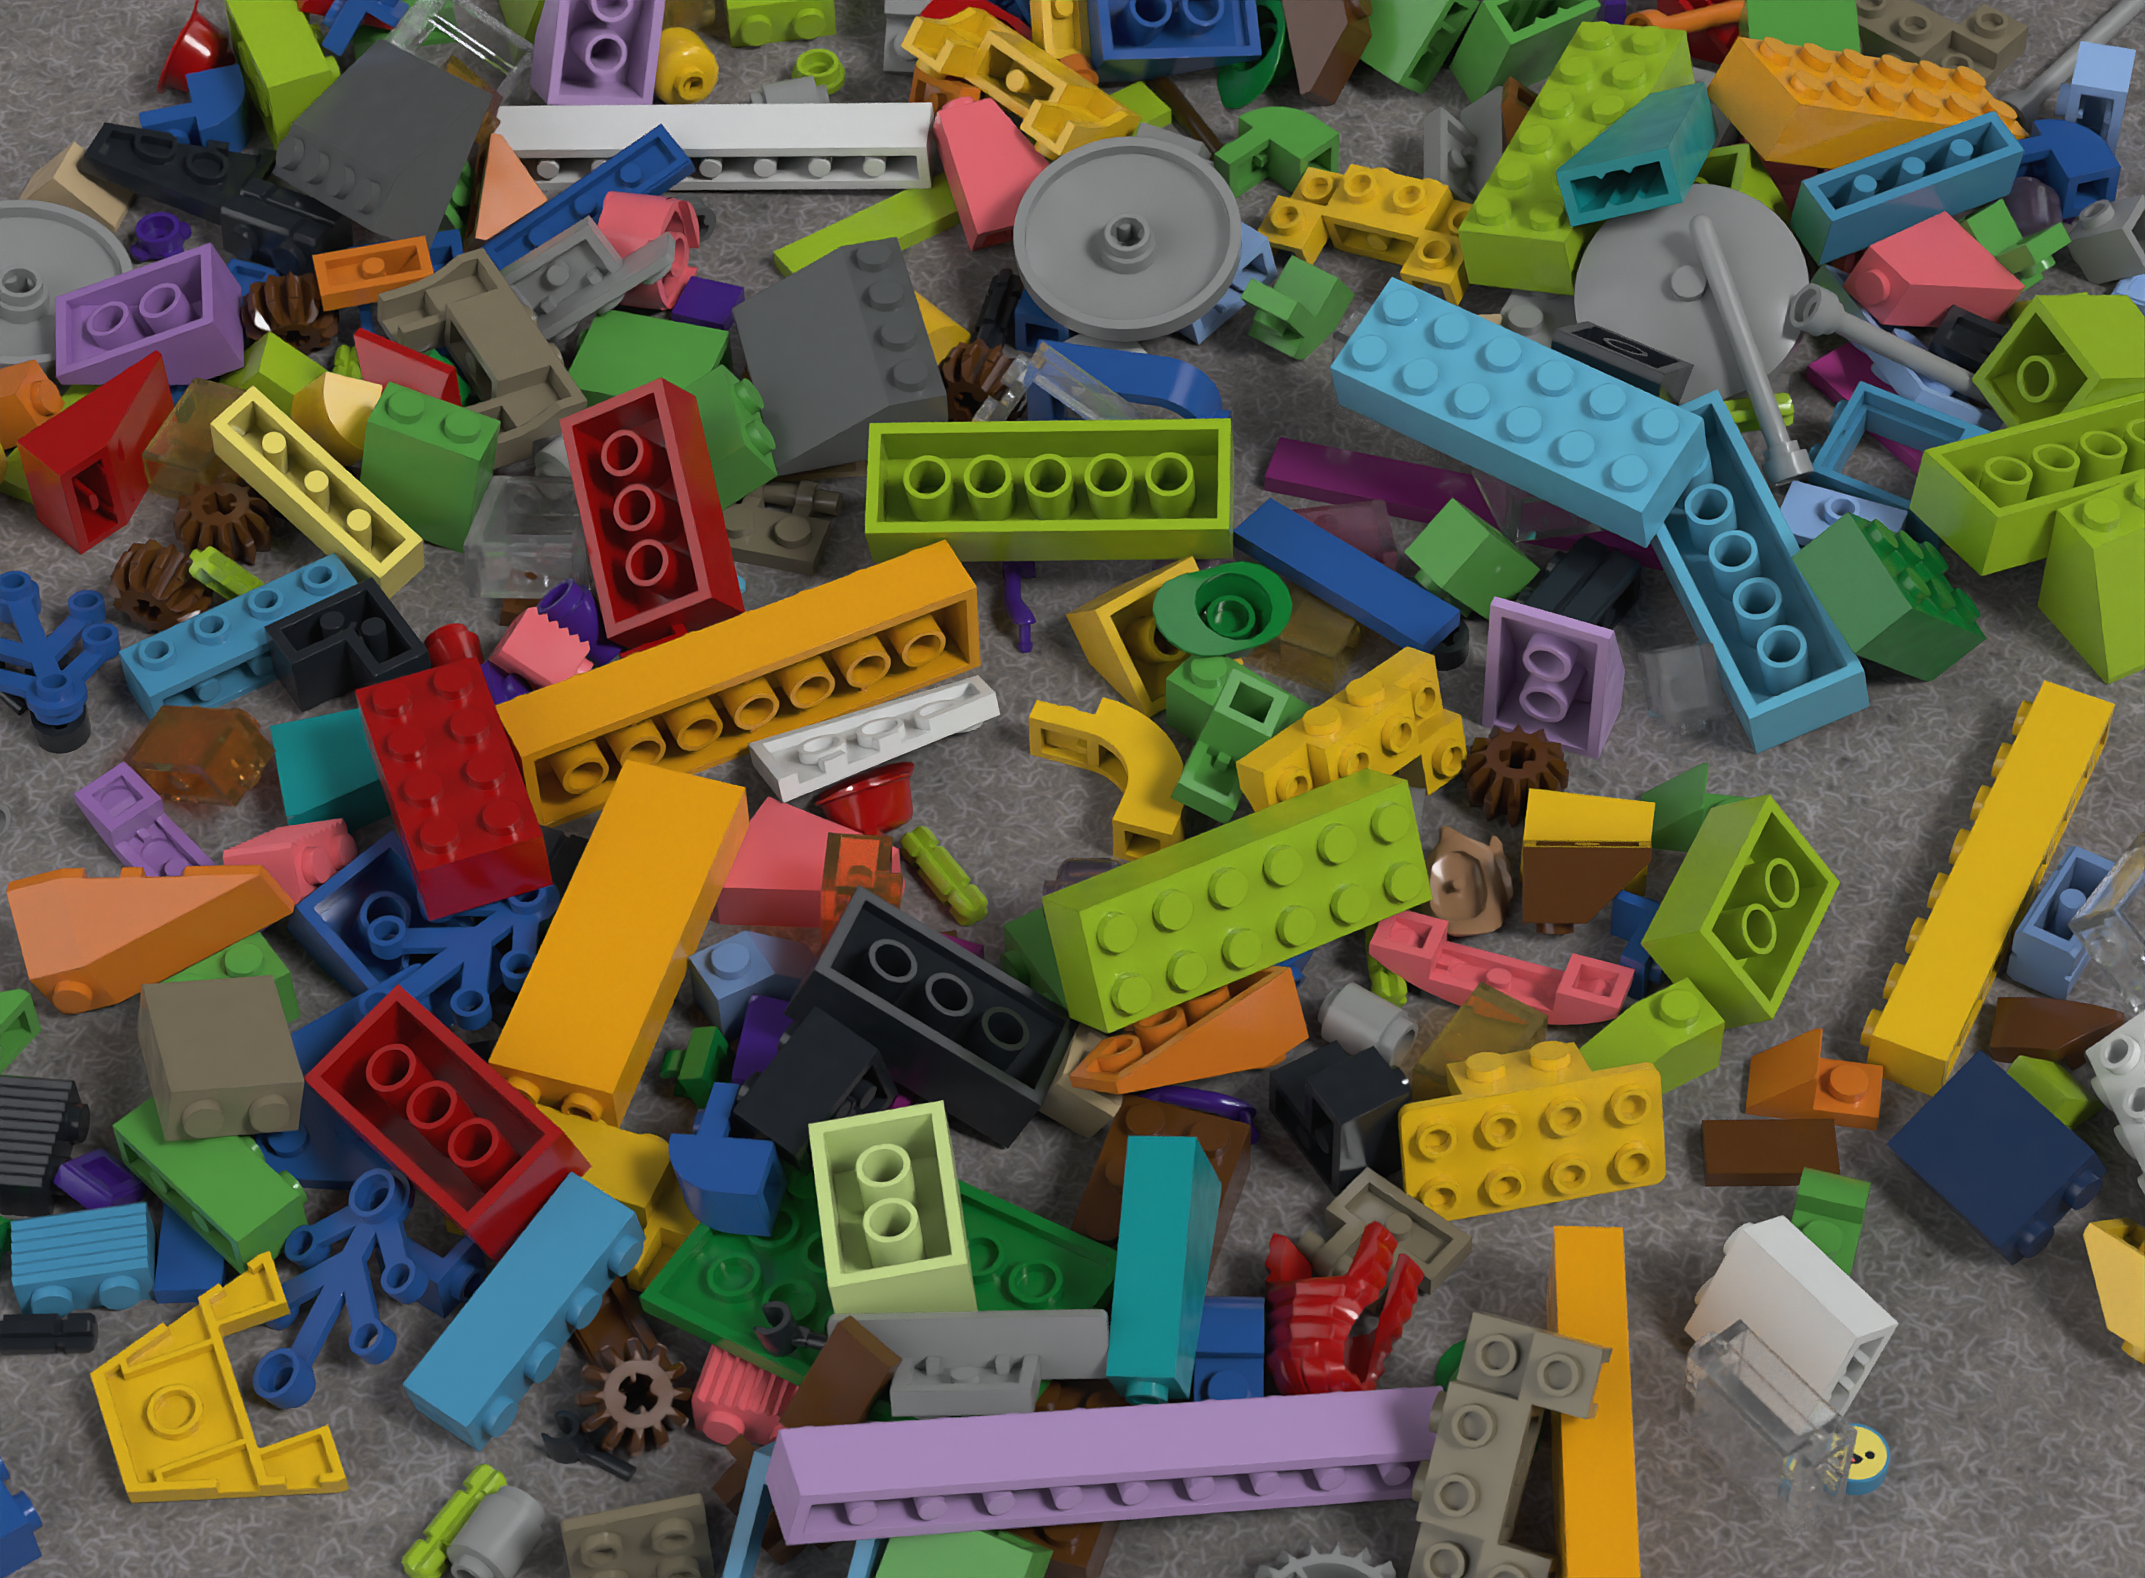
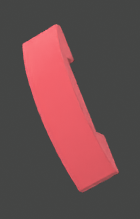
[1368,910,1635,1025]

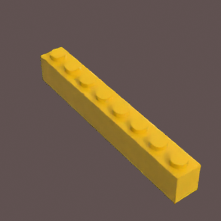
[1860,680,2115,1097]

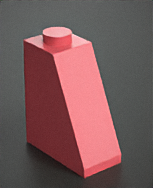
[932,97,1050,251]
[1842,211,2026,327]
[709,796,905,928]

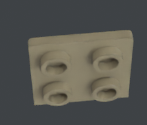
[560,1493,715,1578]

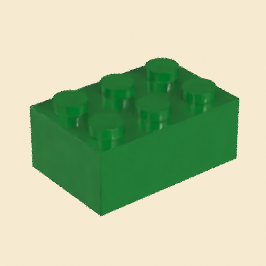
[1791,512,1987,682]

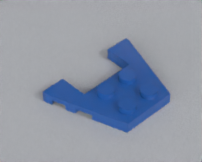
[255,963,434,1190]

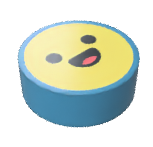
[1818,1423,1890,1495]

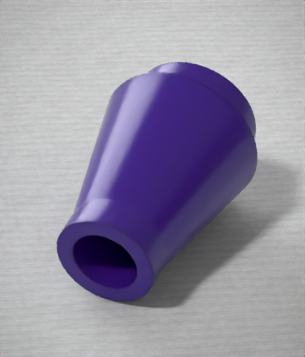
[537,578,623,668]

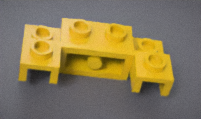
[901,7,1142,161]
[1258,164,1473,306]
[1235,646,1468,812]
[444,1104,700,1292]

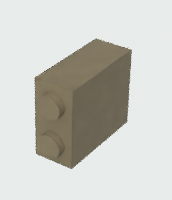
[137,975,304,1141]

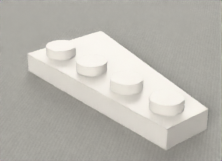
[748,675,1000,803]

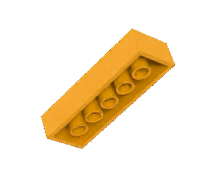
[1707,37,2031,169]

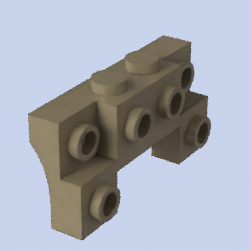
[1856,0,2029,90]
[377,248,588,469]
[1408,1311,1612,1578]

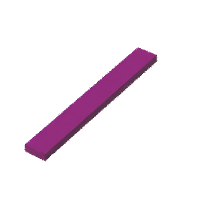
[1264,437,1664,571]

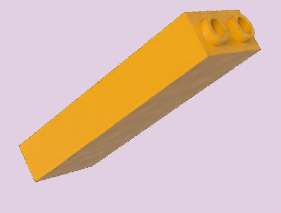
[488,759,750,1128]
[1546,1226,1640,1578]

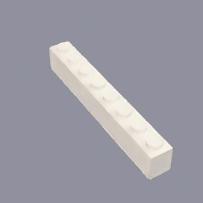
[493,103,937,191]

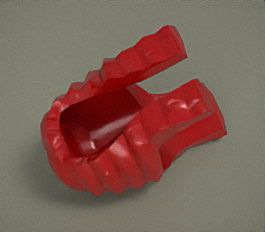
[1264,1220,1425,1396]

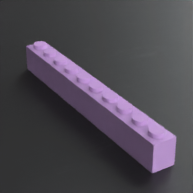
[765,1386,1443,1545]

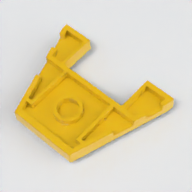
[90,1251,350,1503]

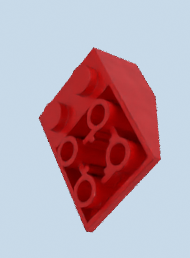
[16,350,181,555]

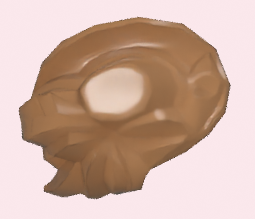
[1421,825,1514,937]

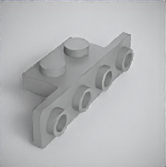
[1423,85,1508,204]
[499,216,676,342]
[827,1309,1109,1420]

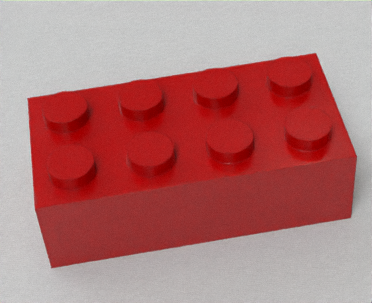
[559,377,745,649]
[355,656,553,921]
[304,984,592,1263]

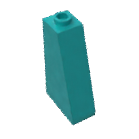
[1555,82,1719,227]
[269,708,392,834]
[1106,1136,1222,1406]

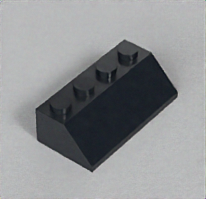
[783,885,1080,1148]

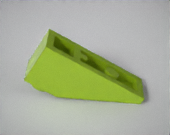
[1579,977,1725,1095]

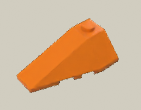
[6,865,295,1014]
[1069,965,1309,1095]

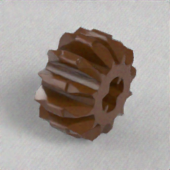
[241,271,340,355]
[938,337,1028,422]
[173,475,276,566]
[107,539,214,633]
[1462,722,1569,828]
[574,1337,693,1457]

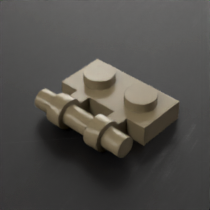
[722,480,843,576]
[1296,1167,1473,1324]

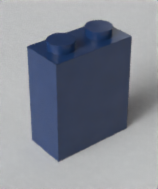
[1886,1049,2108,1266]

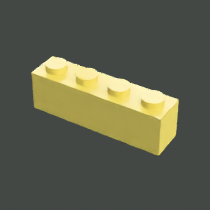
[210,385,425,599]

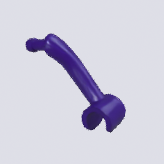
[1002,561,1036,653]
[1128,1085,1260,1145]

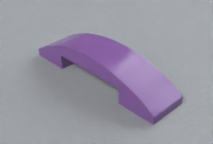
[74,761,277,951]

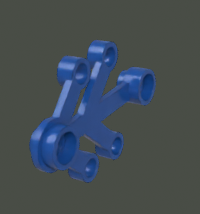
[0,571,121,725]
[354,882,561,1031]
[253,1168,428,1409]

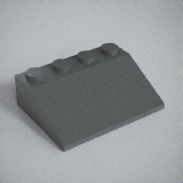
[272,38,493,250]
[732,237,948,476]

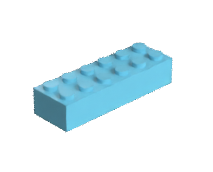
[1330,277,1707,548]
[1650,389,1870,754]

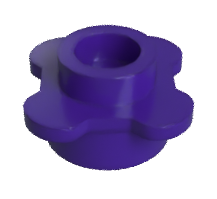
[130,212,192,261]

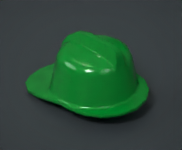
[1216,0,1295,109]
[1152,561,1293,659]

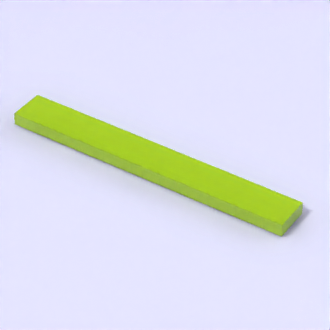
[773,80,1171,277]

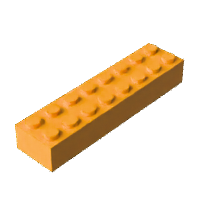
[495,539,981,828]

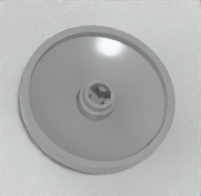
[1013,136,1242,342]
[1574,184,1809,406]
[0,199,133,377]

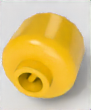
[654,27,719,105]

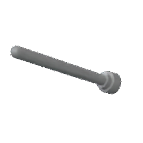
[1998,0,2145,132]
[1689,214,1814,488]
[1790,283,1993,409]

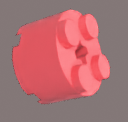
[598,191,700,310]

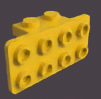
[1398,1041,1666,1221]

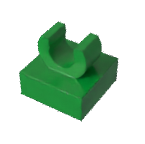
[659,1026,736,1109]

